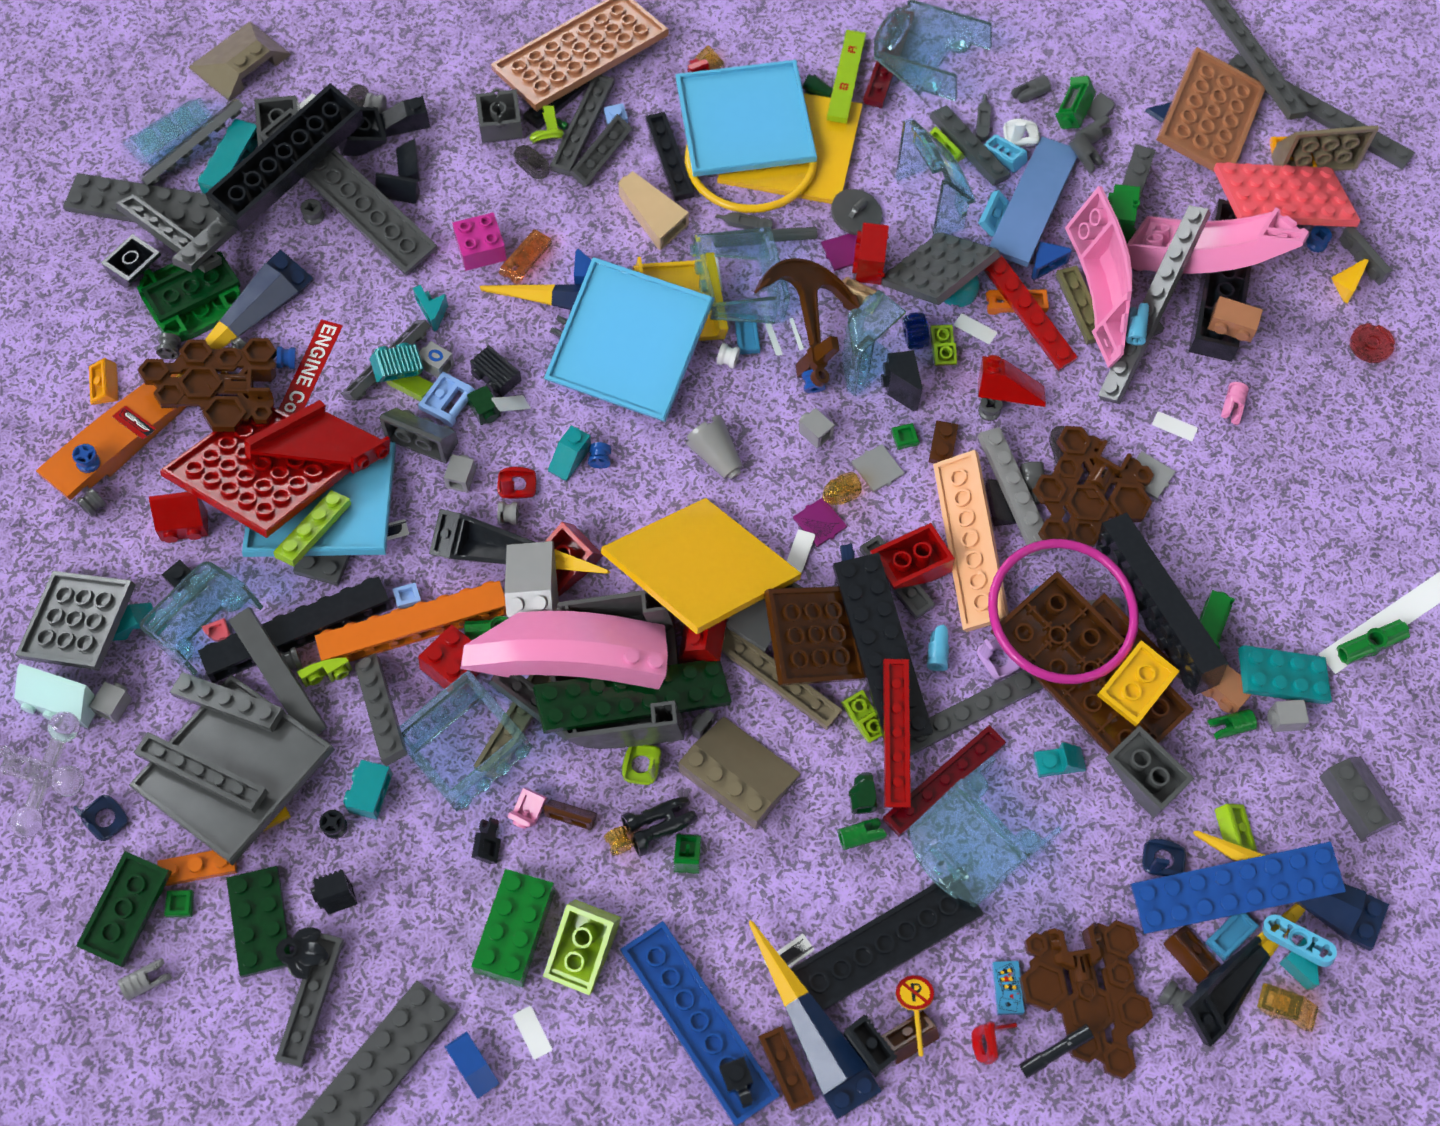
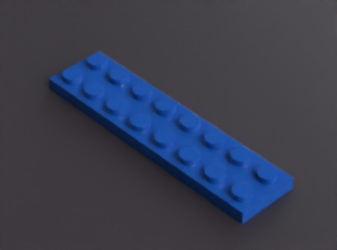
[1130,841,1346,935]
[620,921,780,1126]

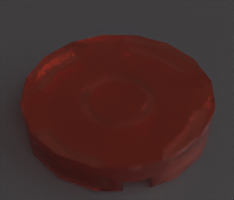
[1349,323,1395,363]

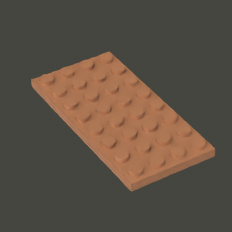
[491,0,669,111]

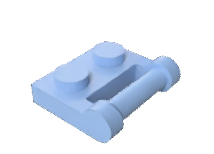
[418,372,475,427]

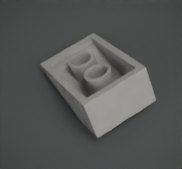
[505,541,559,617]

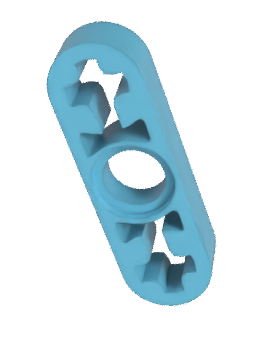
[1263,915,1337,967]

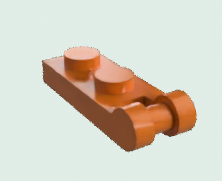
[986,289,1049,315]

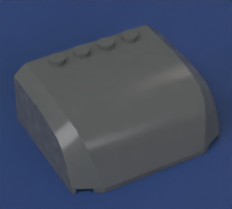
[550,590,685,749]

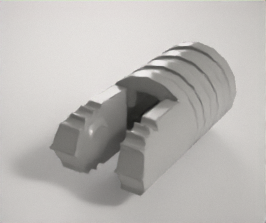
[118,958,172,1001]

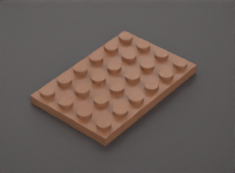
[1156,47,1265,172]

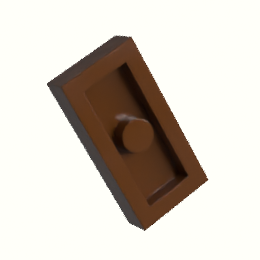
[928,420,958,464]

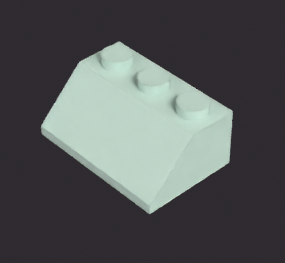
[14,664,95,729]

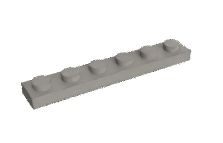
[977,427,1053,556]

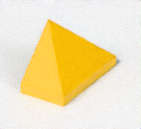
[1331,259,1369,303]

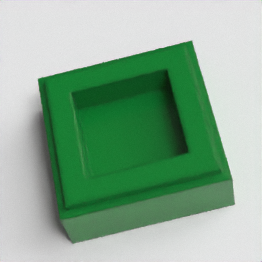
[891,423,920,450]
[164,890,194,918]

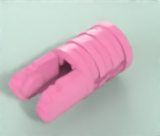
[1221,382,1249,425]

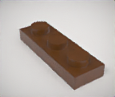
[758,1026,815,1112]

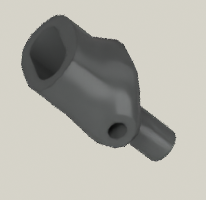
[1020,462,1045,505]

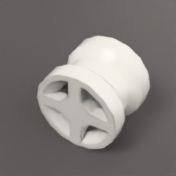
[717,343,740,369]

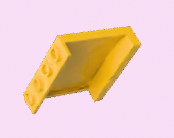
[632,252,728,341]

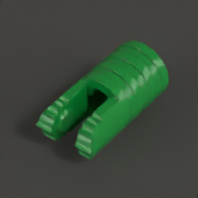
[1207,709,1257,740]
[838,818,887,850]

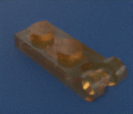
[499,229,552,285]

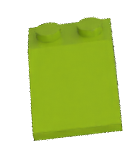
[543,899,622,996]

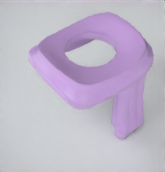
[977,638,1020,680]

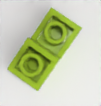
[930,325,957,366]
[297,658,353,687]
[841,690,882,743]

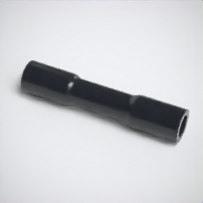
[1019,1024,1095,1078]

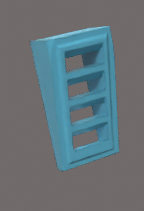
[984,134,1027,173]

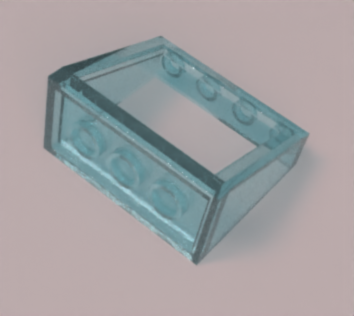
[690,227,790,324]
[400,670,533,812]

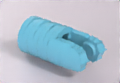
[1126,303,1149,345]
[927,625,949,671]

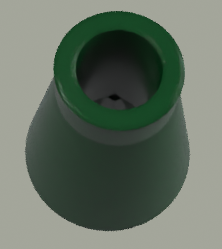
[802,74,833,98]

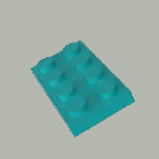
[1238,645,1332,705]

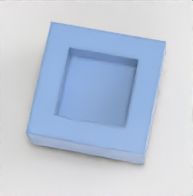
[603,103,628,125]
[392,583,421,609]

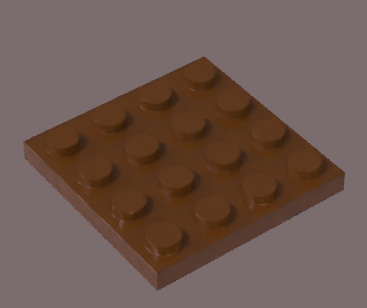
[764,586,865,686]

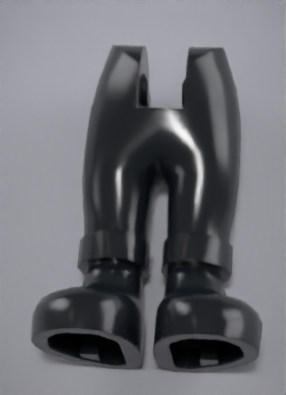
[621,797,698,857]

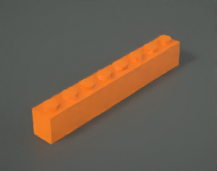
[314,580,506,662]

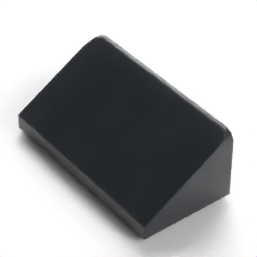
[396,139,420,181]
[375,173,420,204]
[985,479,1016,526]

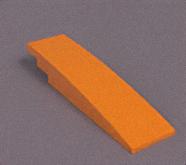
[36,374,187,500]

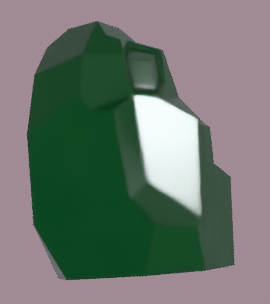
[849,772,877,814]

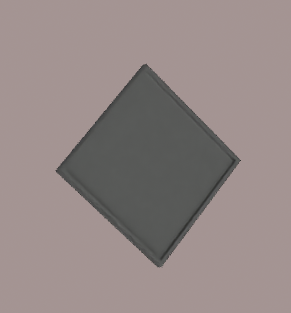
[129,675,335,866]

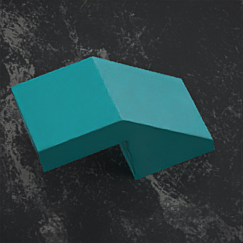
[112,603,159,641]

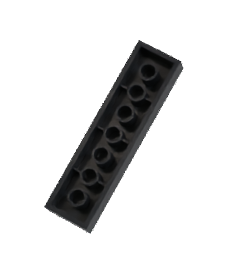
[205,83,364,233]
[1188,199,1252,362]
[1096,512,1228,696]

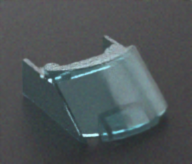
[874,0,992,101]
[895,118,976,236]
[907,756,1062,907]

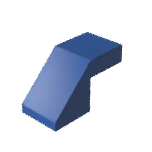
[444,1031,500,1099]

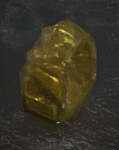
[822,472,862,505]

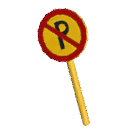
[895,975,934,1057]

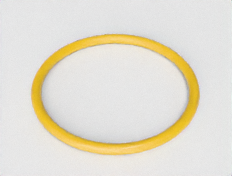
[685,142,818,213]

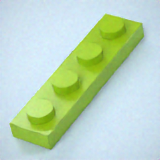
[273,490,351,567]

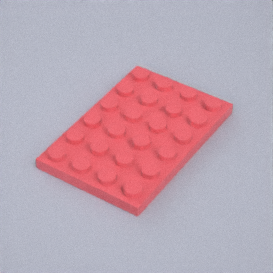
[1213,162,1361,227]

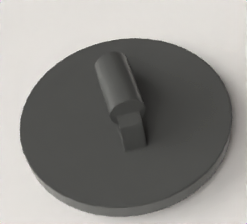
[831,189,882,235]

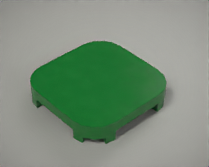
[137,252,241,342]

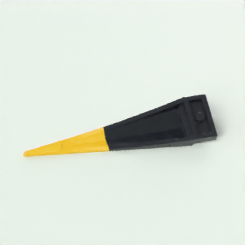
[429,509,611,574]
[1182,903,1306,1047]

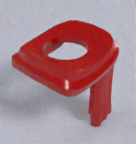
[497,467,536,499]
[971,1021,1017,1065]

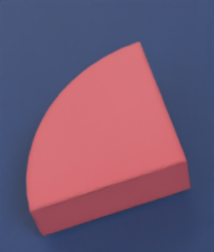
[201,618,231,642]

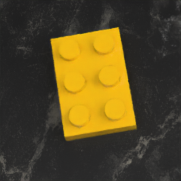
[1097,640,1179,726]

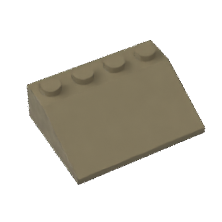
[1271,125,1379,171]
[678,717,801,830]

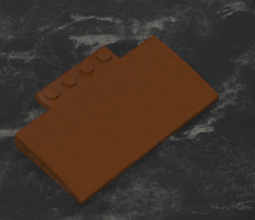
[990,571,1194,755]

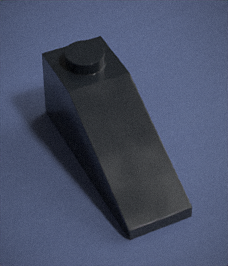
[380,96,431,137]

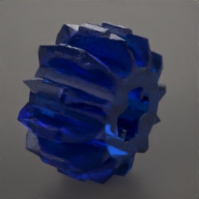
[902,312,930,350]

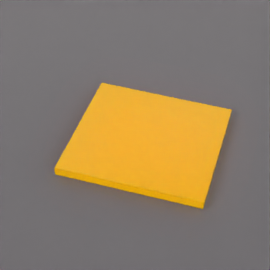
[717,93,862,204]
[601,498,802,634]

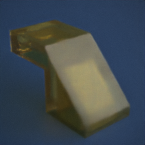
[1257,983,1319,1032]

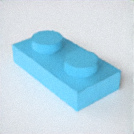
[978,190,1009,237]

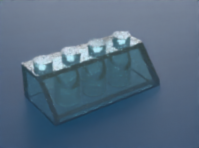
[122,97,212,165]

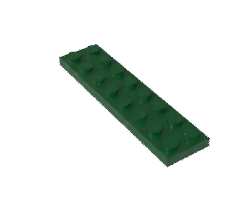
[533,660,732,734]

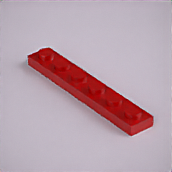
[984,255,1078,371]
[883,659,911,808]

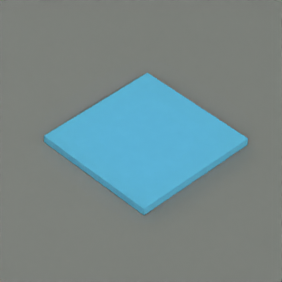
[675,60,817,177]
[544,257,715,422]
[242,442,396,557]

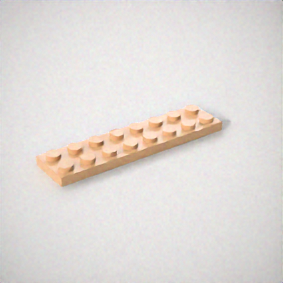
[933,450,1009,632]

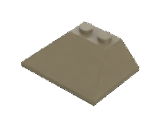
[188,21,291,101]

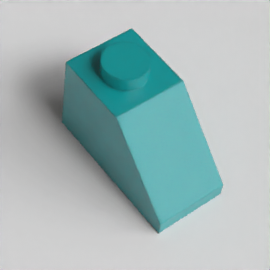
[548,425,591,482]

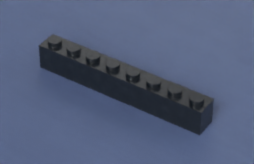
[198,576,393,683]

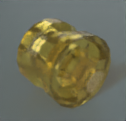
[603,826,634,856]

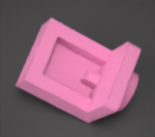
[508,787,547,829]

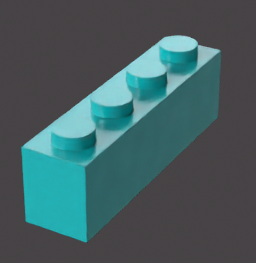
[198,118,258,194]

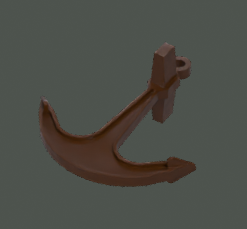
[754,258,863,387]

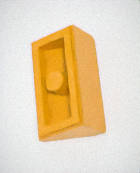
[89,358,119,405]

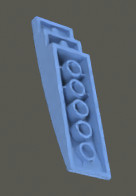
[989,137,1077,267]

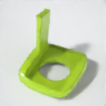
[529,106,564,144]
[622,745,662,785]

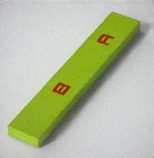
[827,29,866,124]

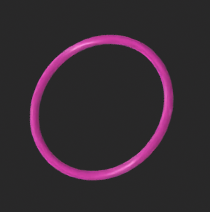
[988,539,1139,684]

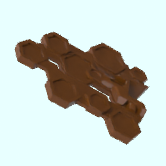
[137,338,277,432]
[1032,426,1154,547]
[1019,920,1153,1080]

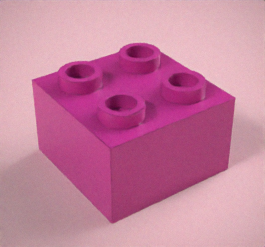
[452,212,507,271]

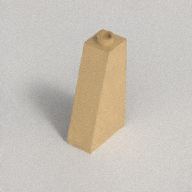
[618,171,689,251]

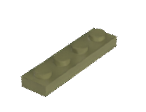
[1056,265,1096,345]

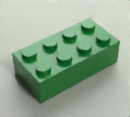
[471,869,556,988]

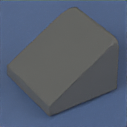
[1087,92,1115,121]

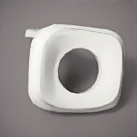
[1003,119,1040,146]

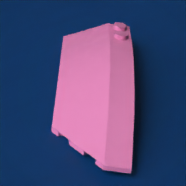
[1065,186,1132,368]
[1127,207,1309,274]
[460,611,668,690]

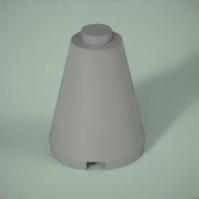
[684,415,743,480]

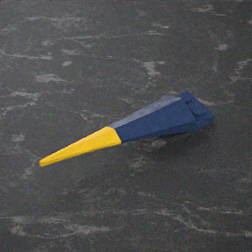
[176,249,313,377]
[479,284,582,310]
[1193,831,1390,951]
[749,920,882,1120]

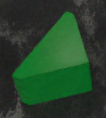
[674,834,701,874]

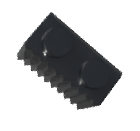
[470,345,522,397]
[311,869,358,915]
[843,1015,897,1078]

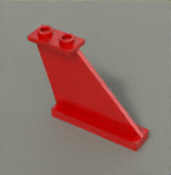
[245,400,390,474]

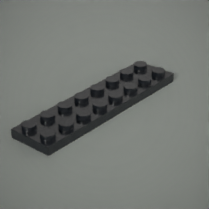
[833,553,933,740]
[790,871,984,1011]

